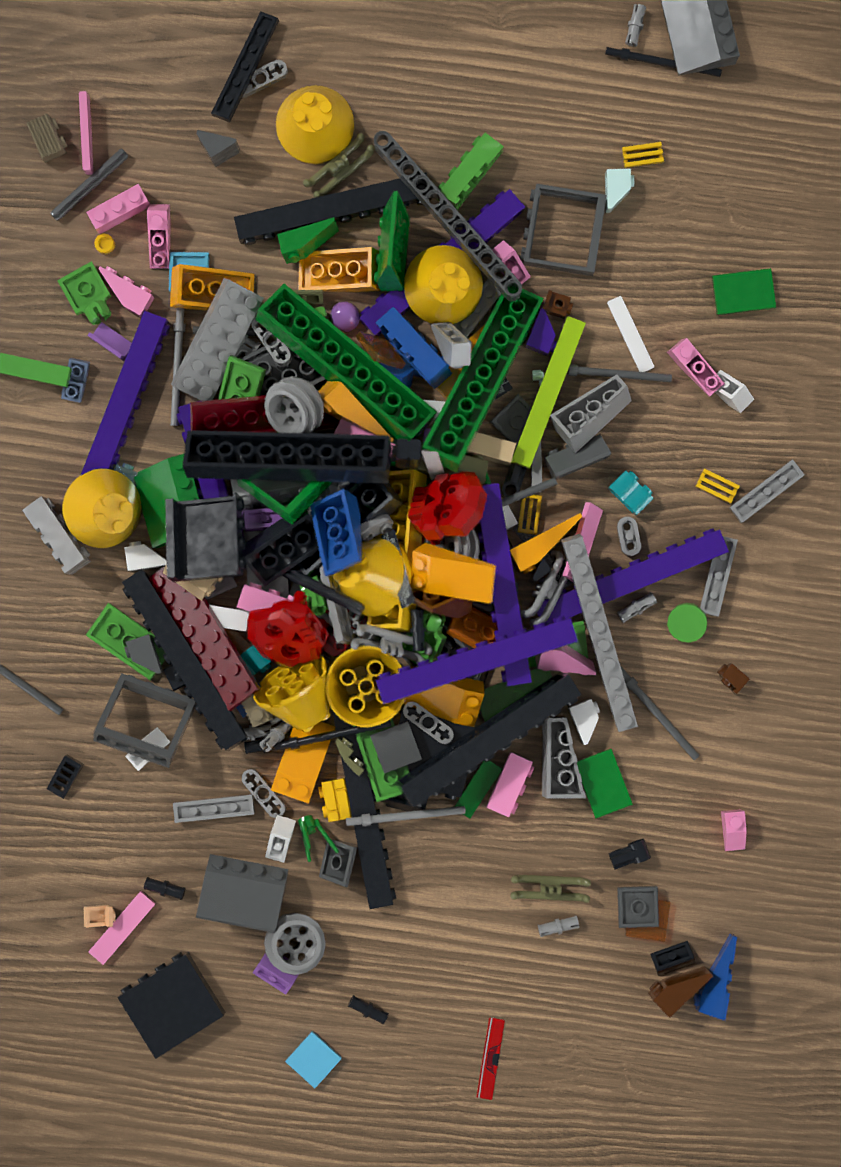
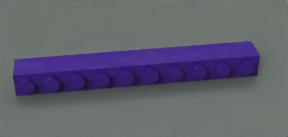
[359,189,525,339]
[81,311,170,475]
[477,483,532,686]
[537,528,729,625]
[376,616,578,704]

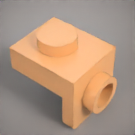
[84,905,116,928]

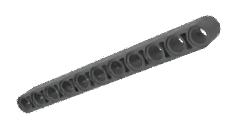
[374,131,522,301]

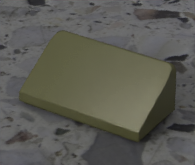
[293,290,324,304]

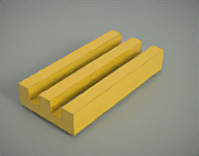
[622,142,664,168]
[695,468,740,504]
[517,495,542,535]

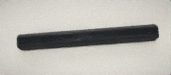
[283,568,365,615]

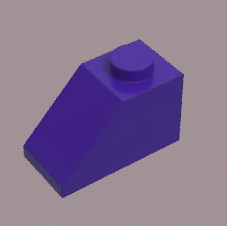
[525,308,557,356]

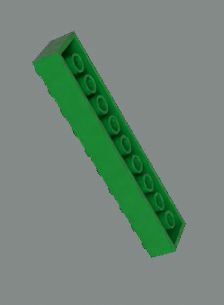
[256,283,437,441]
[421,286,544,473]

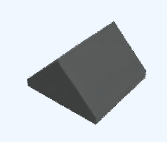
[196,130,240,167]
[319,839,358,887]

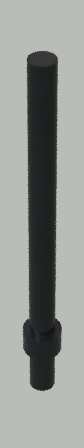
[605,47,722,77]
[274,720,391,751]

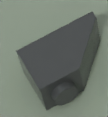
[124,634,163,674]

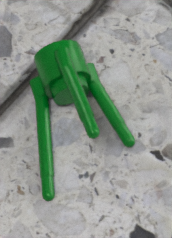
[298,815,339,862]

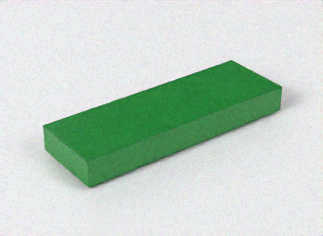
[454,760,502,819]

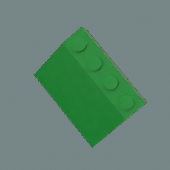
[374,191,410,291]
[133,454,200,549]

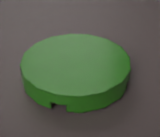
[667,603,708,643]

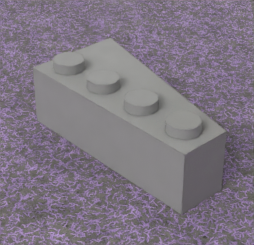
[550,374,632,453]
[22,496,91,575]
[542,717,586,798]

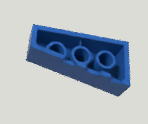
[375,307,452,390]

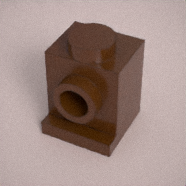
[543,290,573,319]
[717,663,750,694]

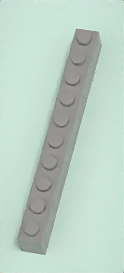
[561,534,638,732]

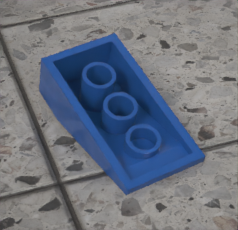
[310,489,362,577]

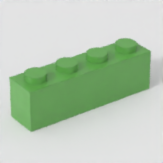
[437,132,504,210]

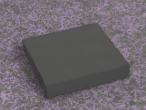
[490,394,532,448]
[370,721,422,773]
[617,886,659,928]

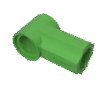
[300,575,328,616]

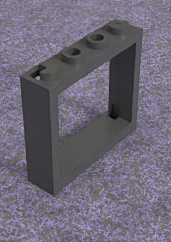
[520,184,607,276]
[93,673,196,768]

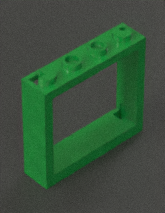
[237,432,333,525]

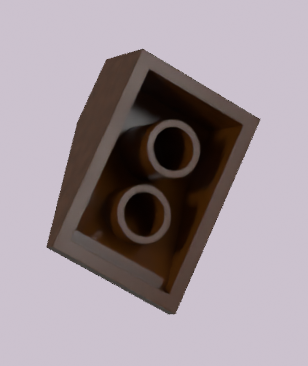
[412,589,472,618]
[648,966,713,1018]

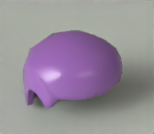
[330,301,360,332]

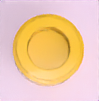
[94,233,115,254]

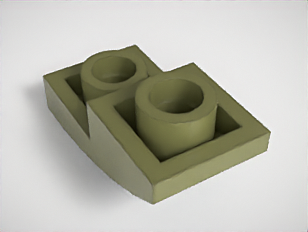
[335,738,364,776]

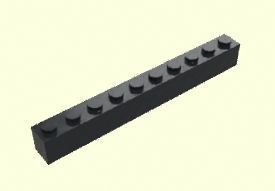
[234,172,432,245]
[122,569,249,751]
[333,712,397,909]

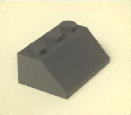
[544,434,611,480]

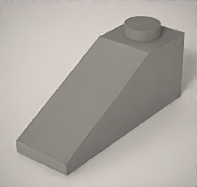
[431,322,471,369]

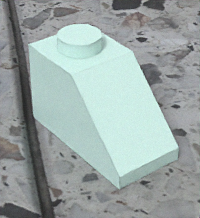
[605,169,634,213]

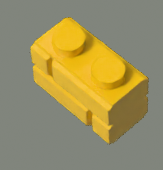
[318,777,352,822]

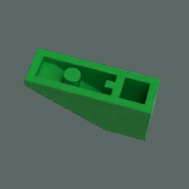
[277,217,339,264]

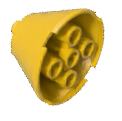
[276,86,354,164]
[404,245,483,324]
[62,469,142,548]
[333,537,412,617]
[325,646,405,727]
[253,656,331,732]

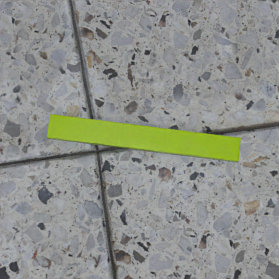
[511,316,586,469]

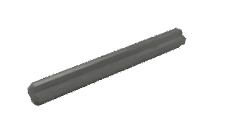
[51,149,129,221]

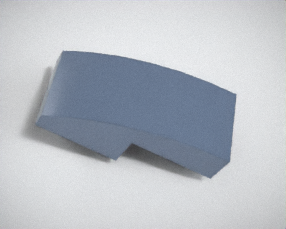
[61,358,90,403]

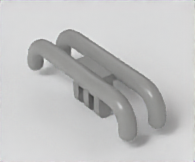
[520,550,568,627]
[351,624,433,663]

